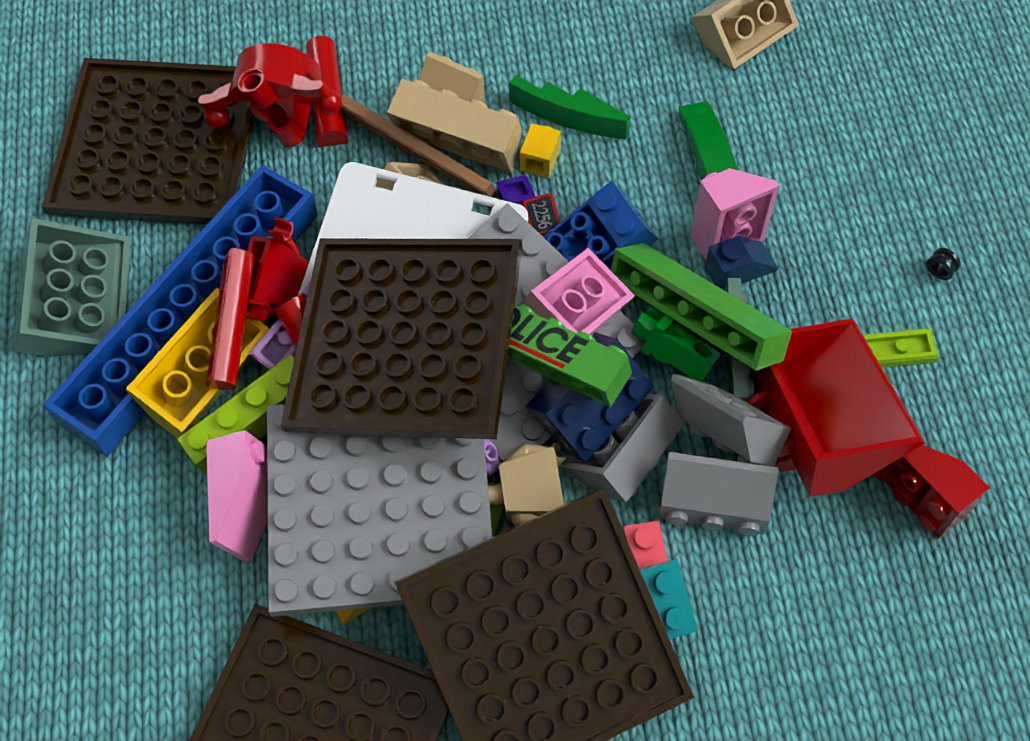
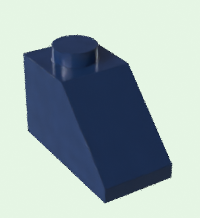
[705,236,778,290]

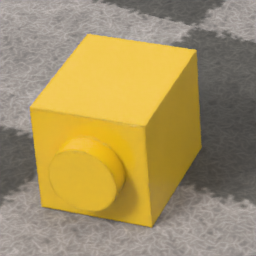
[520,123,561,178]

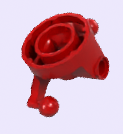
[198,43,342,147]

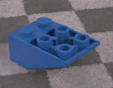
[543,181,658,271]

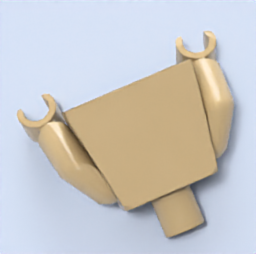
[488,442,566,526]

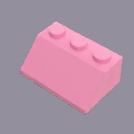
[690,168,780,260]

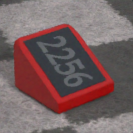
[522,193,560,236]

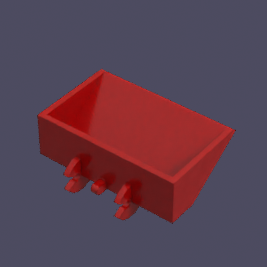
[748,318,926,497]

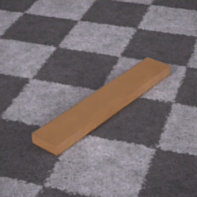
[341,94,498,198]

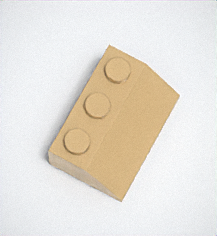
[691,0,799,69]

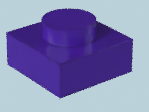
[496,175,536,205]

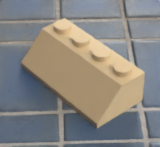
[387,79,522,174]

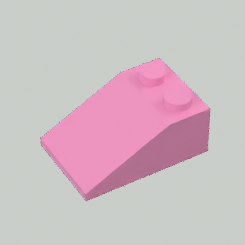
[521,248,635,336]
[206,430,268,562]

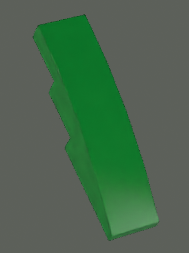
[509,75,631,140]
[679,101,738,180]

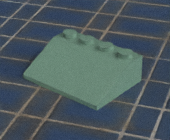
[13,218,131,356]

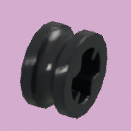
[926,248,961,280]

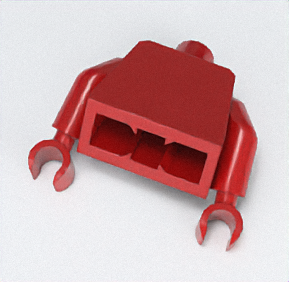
[246,217,309,321]

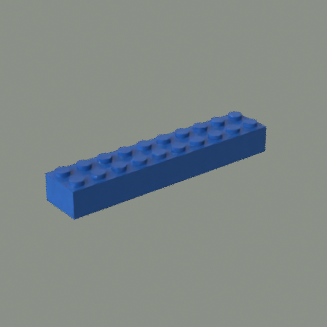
[43,165,318,457]

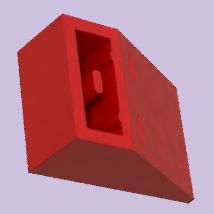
[872,445,990,539]

